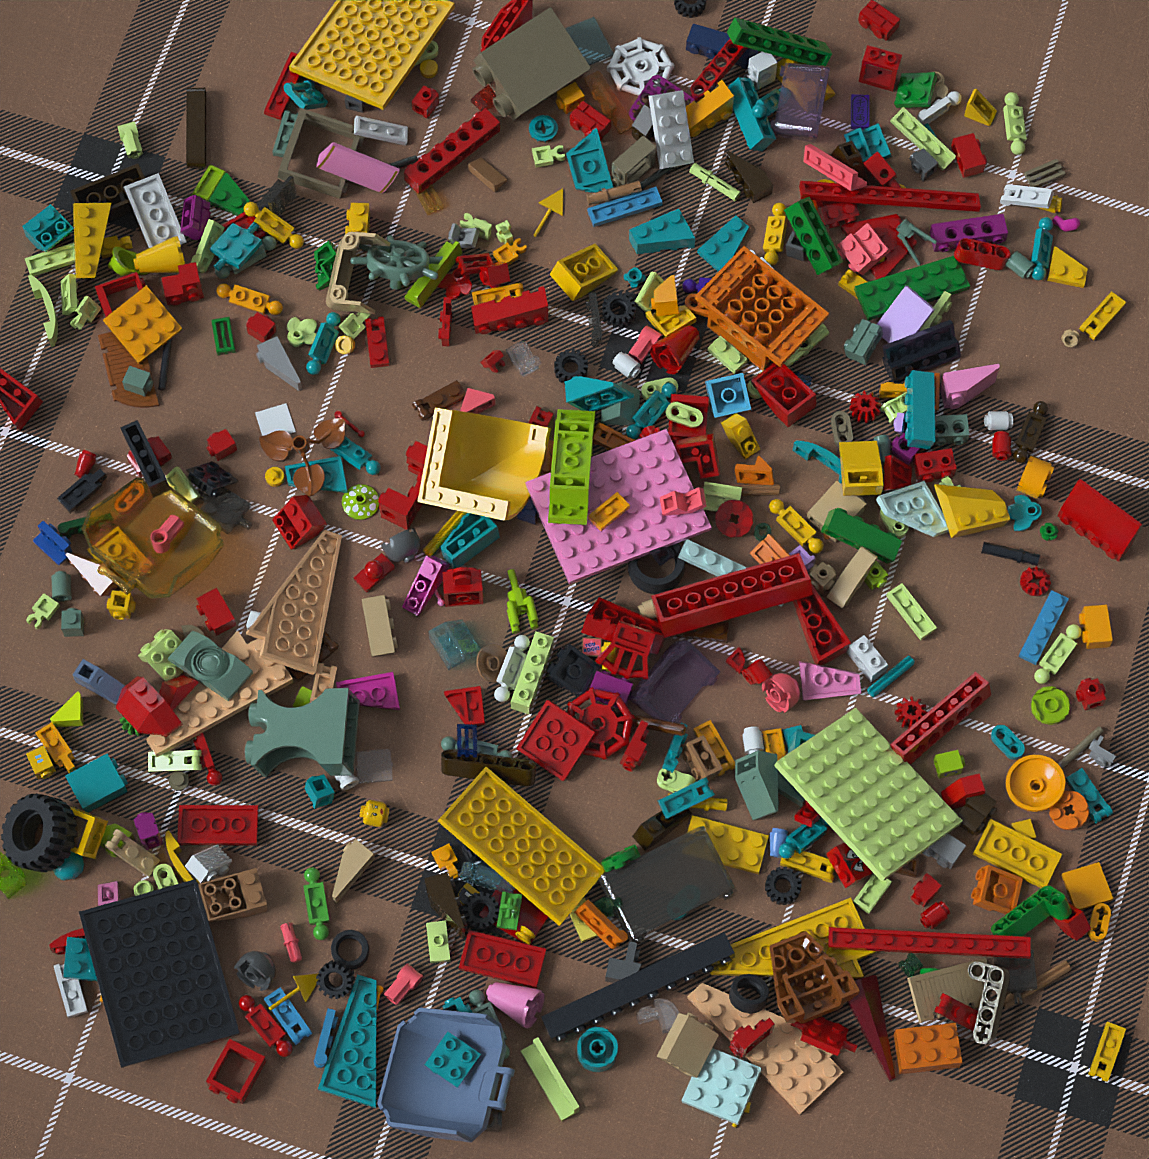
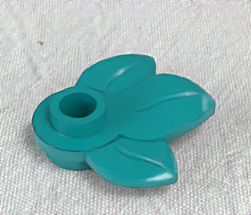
[1007,495,1042,531]

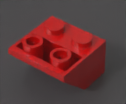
[272,495,327,550]

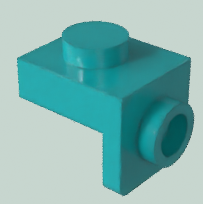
[442,997,473,1013]

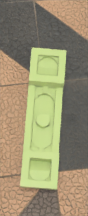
[28,275,58,347]

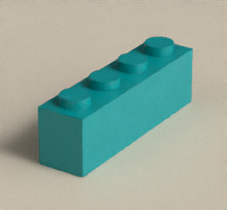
[728,77,776,151]
[905,370,935,449]

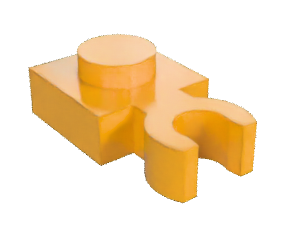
[493,238,527,265]

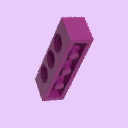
[930,213,1008,252]

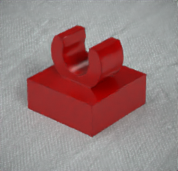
[480,350,505,373]

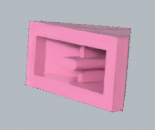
[98,881,121,906]

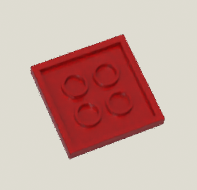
[516,700,596,781]

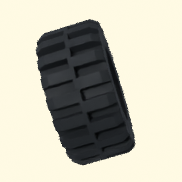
[1,793,77,872]

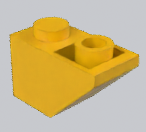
[721,413,760,459]

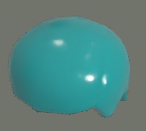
[53,851,84,881]

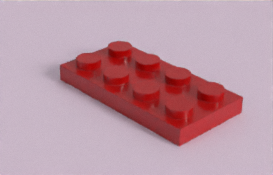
[177,805,259,846]
[459,930,546,989]

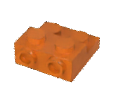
[971,865,1023,915]

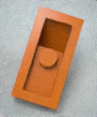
[735,456,774,485]

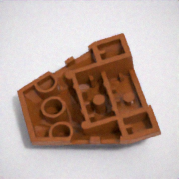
[769,931,860,1024]

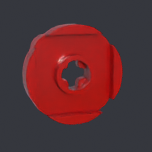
[715,500,753,537]

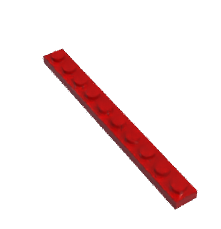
[799,181,981,212]
[828,927,1031,959]

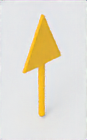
[534,188,563,237]
[269,973,319,1010]

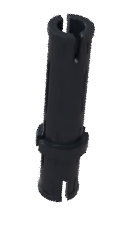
[981,541,1040,566]

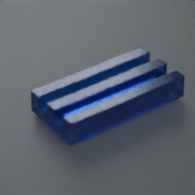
[456,724,477,757]

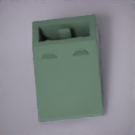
[735,750,779,820]

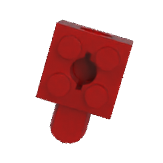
[442,567,483,607]

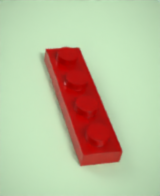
[264,52,301,120]

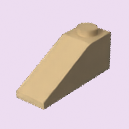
[332,839,375,904]

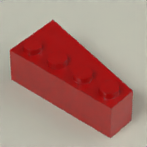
[581,597,666,654]

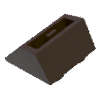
[424,872,468,939]

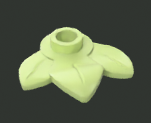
[287,317,317,347]

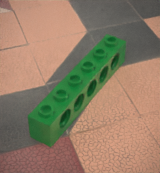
[727,17,832,69]

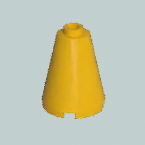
[133,236,185,273]

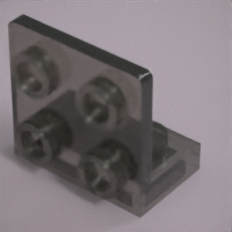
[257,175,296,216]

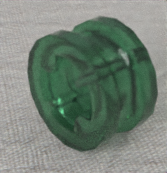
[754,523,771,542]

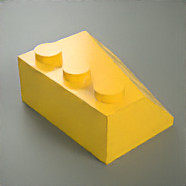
[934,484,1011,538]

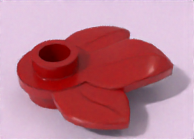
[437,268,472,300]

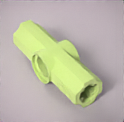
[784,323,829,368]

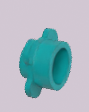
[623,267,646,288]

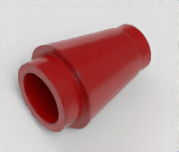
[74,450,97,478]

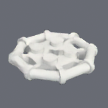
[607,37,675,98]

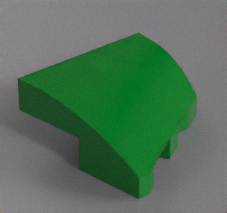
[314,241,337,291]

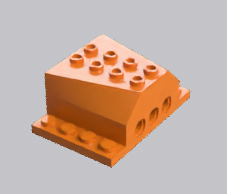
[695,246,829,371]

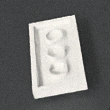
[649,90,694,169]
[124,173,186,248]

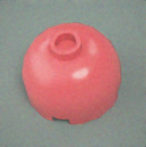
[762,673,800,713]

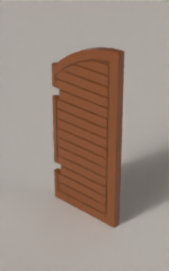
[98,332,159,408]

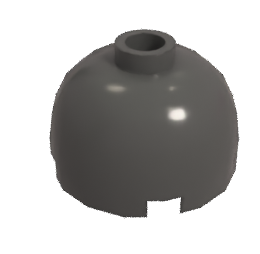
[381,528,420,563]
[234,951,276,991]

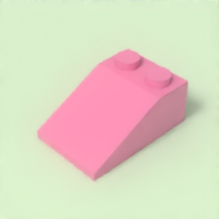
[940,364,1000,409]

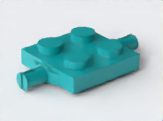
[210,222,262,271]

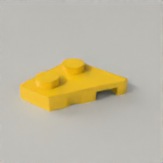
[1047,247,1088,288]

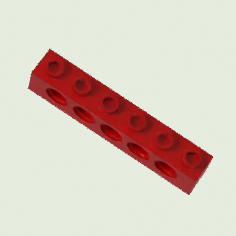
[404,108,500,195]
[890,672,991,765]

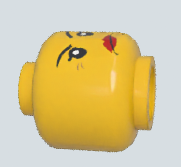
[359,800,389,827]

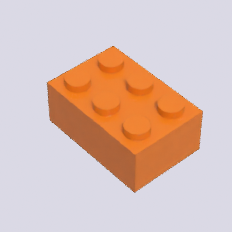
[893,1023,962,1074]

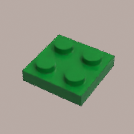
[894,72,937,108]

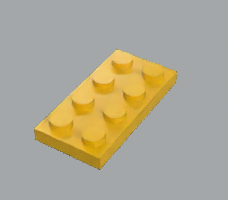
[682,815,769,875]
[973,819,1062,888]

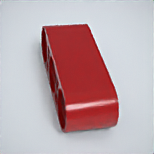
[954,238,1010,270]

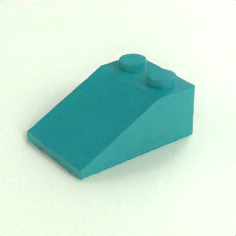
[565,376,634,411]

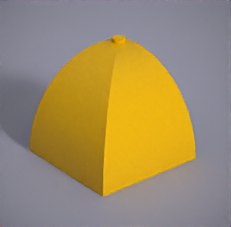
[418,407,551,521]

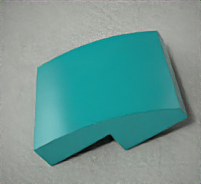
[844,123,892,163]

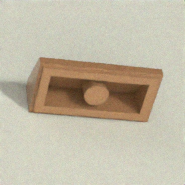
[468,158,507,192]

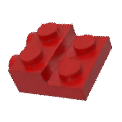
[813,200,860,229]
[620,720,649,772]
[729,1017,775,1058]

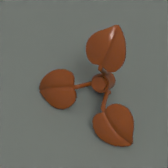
[259,418,346,496]

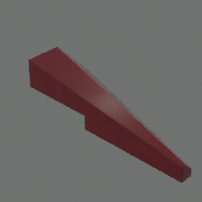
[847,975,896,1082]

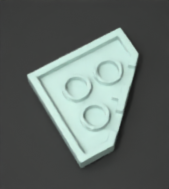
[876,481,949,537]

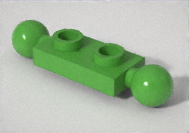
[303,867,330,940]

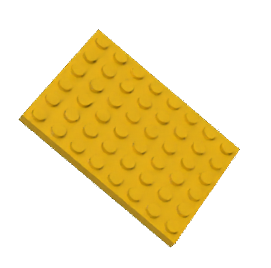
[289,0,455,110]

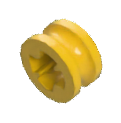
[515,926,536,945]

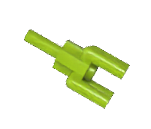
[507,569,539,634]

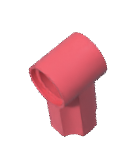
[628,325,663,364]
[151,515,185,553]
[384,963,423,1006]

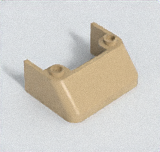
[326,232,390,314]

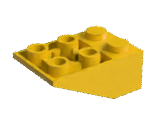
[839,441,883,496]

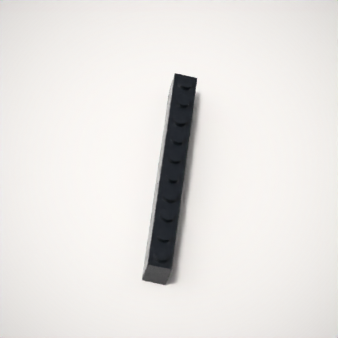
[541,932,735,1043]

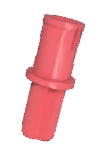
[280,922,302,963]

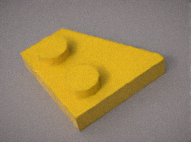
[645,305,696,338]

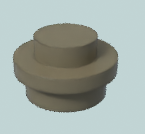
[169,771,189,791]

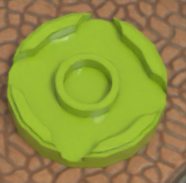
[1031,686,1070,725]

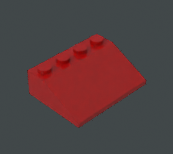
[1058,479,1142,562]

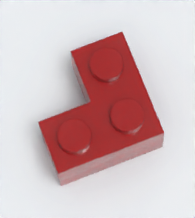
[162,262,204,305]
[675,433,721,479]

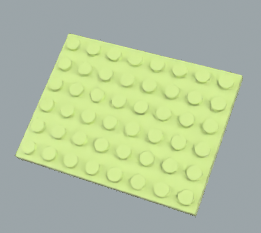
[774,708,962,882]

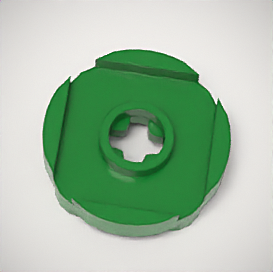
[600,844,641,872]

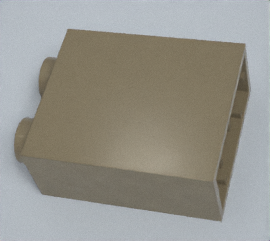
[472,7,591,121]

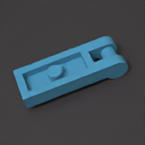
[264,987,312,1045]
[314,1008,338,1068]

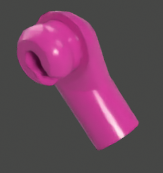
[1052,215,1080,232]

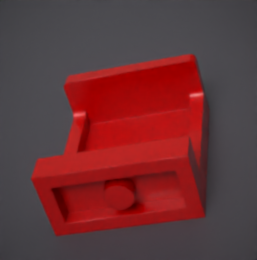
[668,394,709,445]

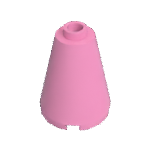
[486,982,545,1029]

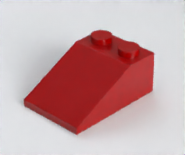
[751,363,817,427]

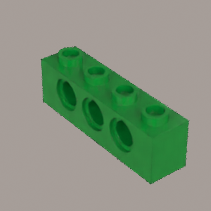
[784,197,843,276]

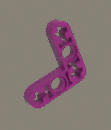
[628,75,694,122]

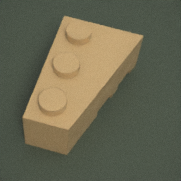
[362,595,398,657]

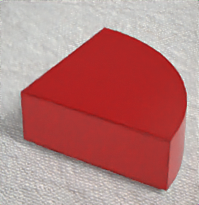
[726,647,745,674]

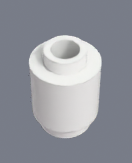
[613,352,641,379]
[984,411,1013,430]
[742,727,764,754]

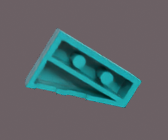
[629,208,695,254]
[440,513,500,569]

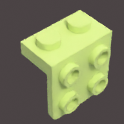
[138,629,183,681]

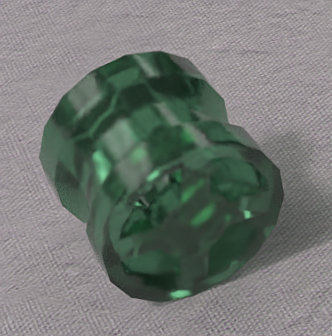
[898,953,923,977]

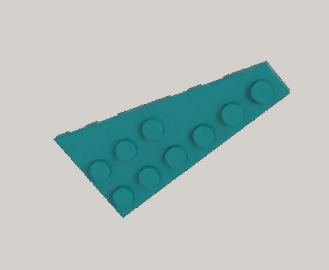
[318,974,377,1108]

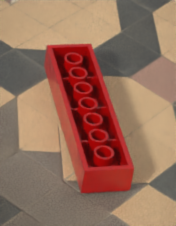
[651,553,813,638]

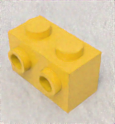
[345,203,370,234]

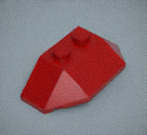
[480,0,533,52]
[116,676,183,737]

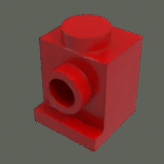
[910,873,942,907]

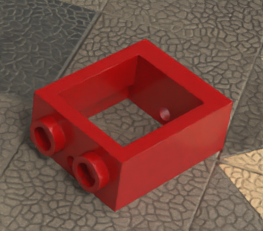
[859,45,902,92]
[95,272,146,317]
[206,1038,267,1104]

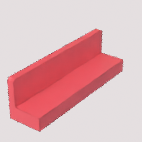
[803,144,867,191]

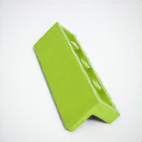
[404,241,462,308]

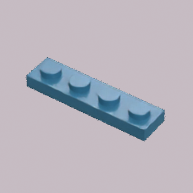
[587,187,662,227]
[1018,590,1069,665]

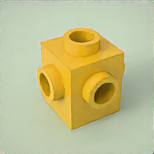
[107,590,136,620]

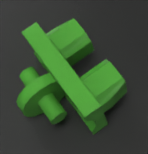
[497,892,522,930]

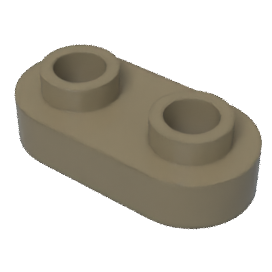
[831,411,853,447]

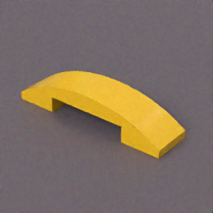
[165,831,203,894]

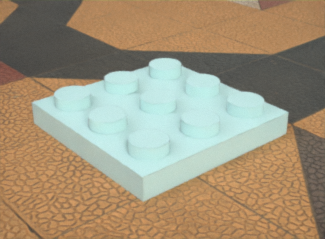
[681,1048,762,1125]

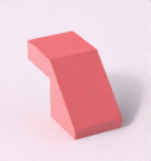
[660,487,707,516]

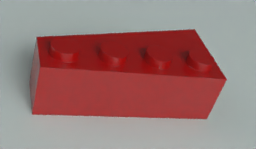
[471,286,548,334]
[793,584,851,666]

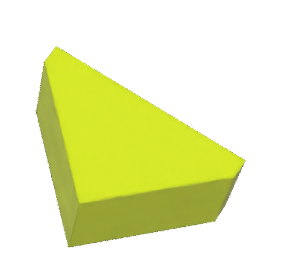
[50,691,83,727]

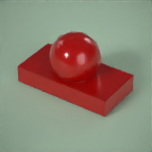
[353,553,395,593]

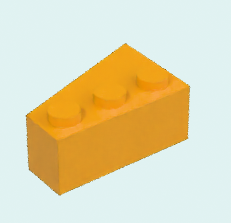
[686,80,734,137]

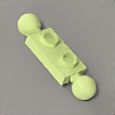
[1003,92,1027,155]
[1034,624,1082,684]

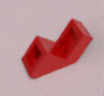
[941,774,985,809]

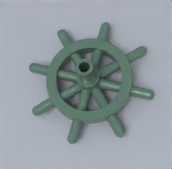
[350,235,443,289]

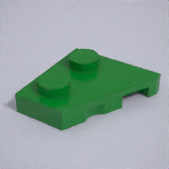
[209,172,250,216]

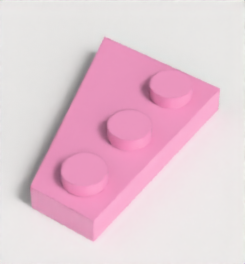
[799,661,861,700]

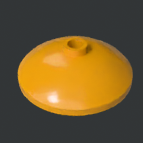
[1006,755,1066,812]

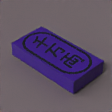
[851,94,869,130]

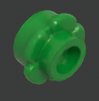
[1040,523,1059,541]

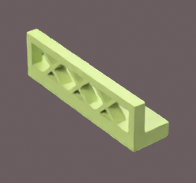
[521,1037,579,1121]

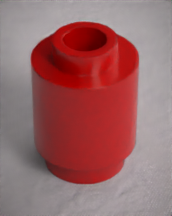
[992,431,1011,461]
[920,901,951,930]

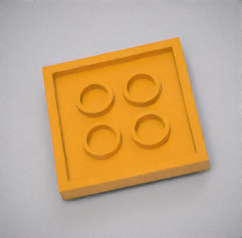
[103,285,182,364]

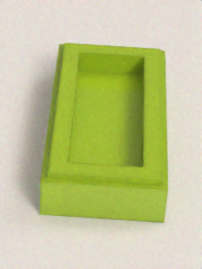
[192,164,226,202]

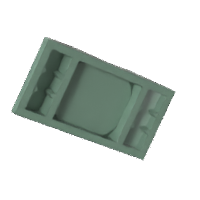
[168,630,253,701]

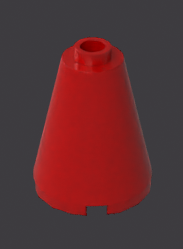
[650,326,700,374]

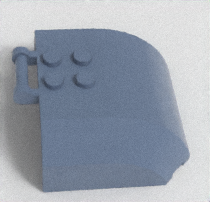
[377,1008,515,1143]

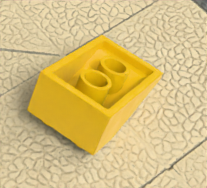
[549,243,618,301]

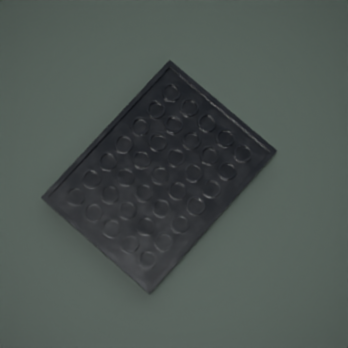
[79,879,240,1068]

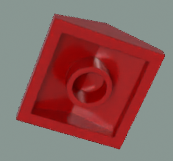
[159,675,199,710]

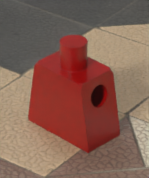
[863,151,901,188]

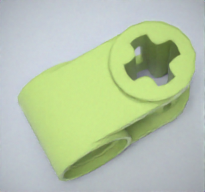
[880,392,907,425]
[657,768,696,793]

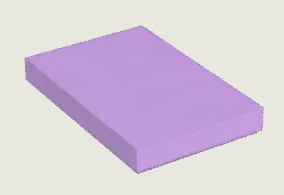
[876,286,935,343]

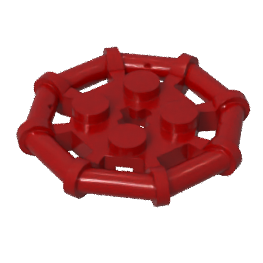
[567,687,635,760]

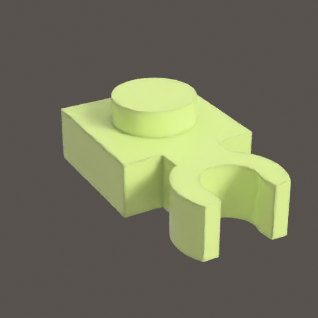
[532,145,565,168]
[26,593,60,630]

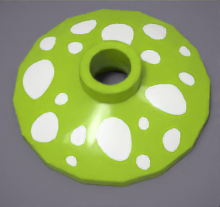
[342,484,379,520]

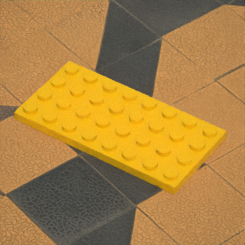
[438,767,605,926]

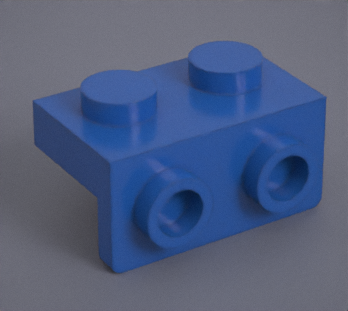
[33,521,73,565]

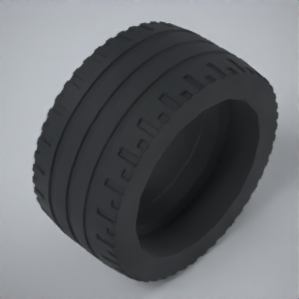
[628,543,685,594]

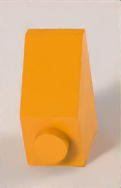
[651,275,679,316]

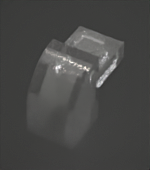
[506,341,541,377]
[637,999,679,1034]

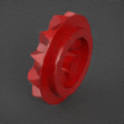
[1020,566,1051,596]

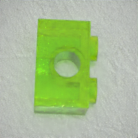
[0,851,27,899]

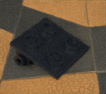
[186,461,239,498]

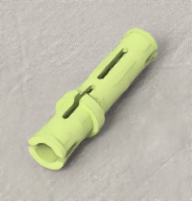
[689,162,741,201]

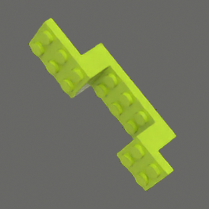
[548,409,595,525]

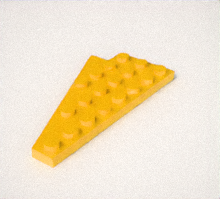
[710,898,875,979]

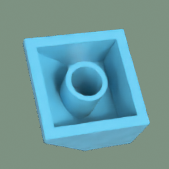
[705,373,751,418]

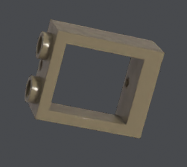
[612,136,656,187]

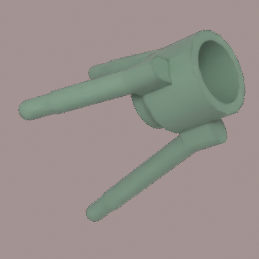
[896,219,937,265]

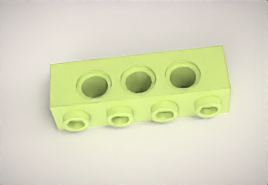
[511,631,554,714]

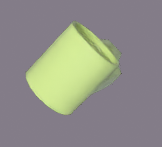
[117,121,143,159]

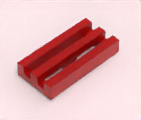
[455,253,493,275]

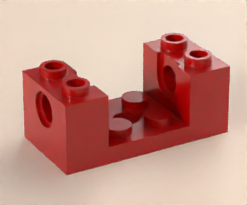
[378,441,428,530]

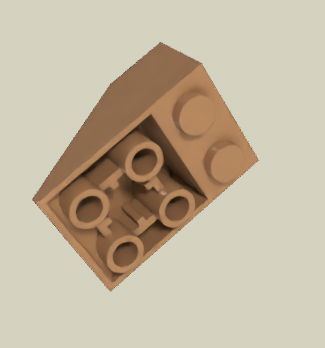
[198,868,267,922]

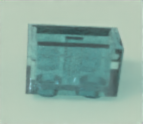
[428,619,481,670]

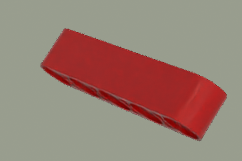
[691,39,748,102]

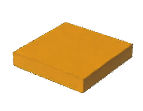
[1061,862,1113,910]

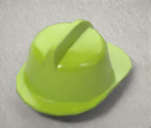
[108,247,148,277]

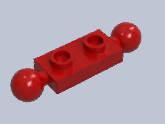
[193,733,222,786]
[239,995,293,1057]

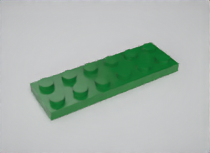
[854,256,970,321]

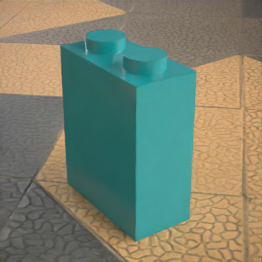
[65,754,128,813]

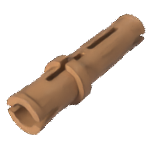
[586,180,642,206]

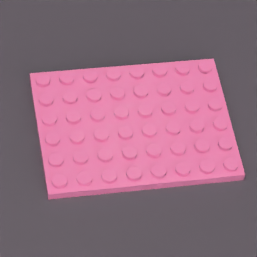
[525,429,712,584]

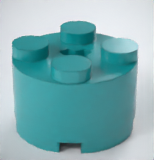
[577,1027,618,1072]

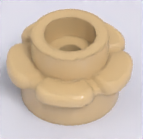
[1061,329,1080,347]

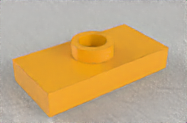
[762,728,786,761]

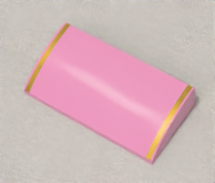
[316,142,399,193]

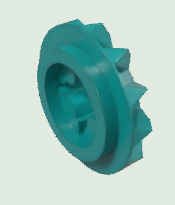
[529,115,558,143]

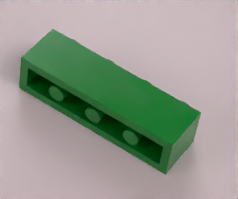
[821,508,902,564]

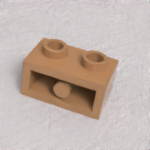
[682,735,723,781]

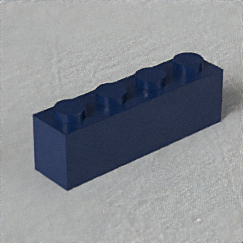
[686,23,760,69]

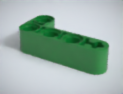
[991,886,1072,937]

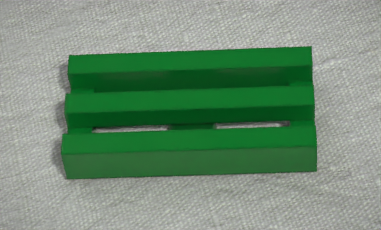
[211,317,236,356]

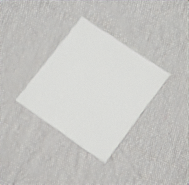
[255,403,296,436]

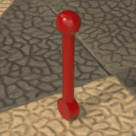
[334,411,365,438]

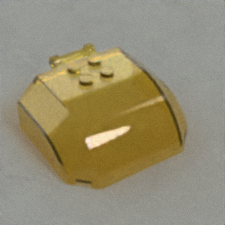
[82,477,224,599]

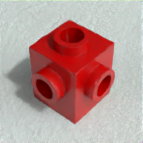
[1076,678,1106,711]

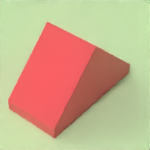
[460,388,495,414]

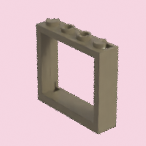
[277,108,364,199]

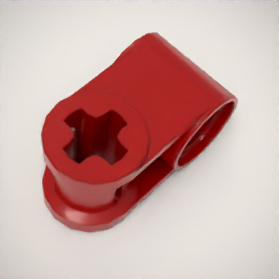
[741,658,772,685]

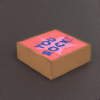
[582,637,602,659]

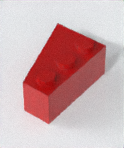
[0,368,43,431]

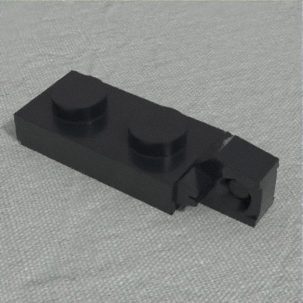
[57,469,107,513]

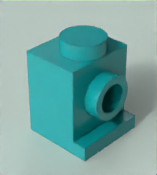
[305,774,335,809]

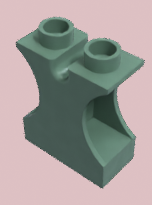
[245,688,360,777]

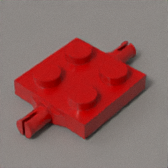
[791,1016,858,1056]

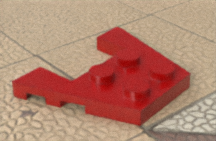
[841,214,917,279]

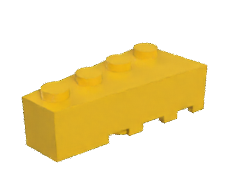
[73,203,111,278]

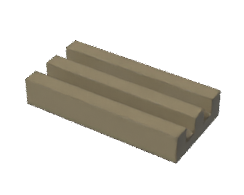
[1024,159,1065,188]

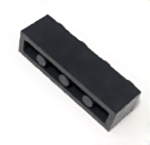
[120,420,171,498]

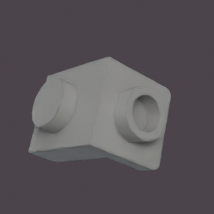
[448,223,480,248]
[1088,735,1116,768]

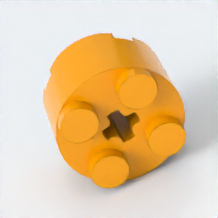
[1016,455,1054,499]

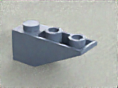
[73,659,125,704]

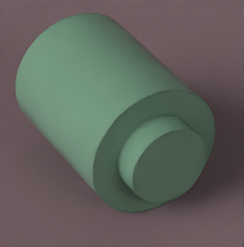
[1006,251,1035,279]
[51,571,72,602]

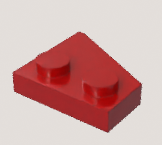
[438,297,452,347]
[883,455,912,491]
[444,686,486,728]

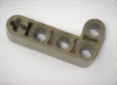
[968,962,1010,1045]

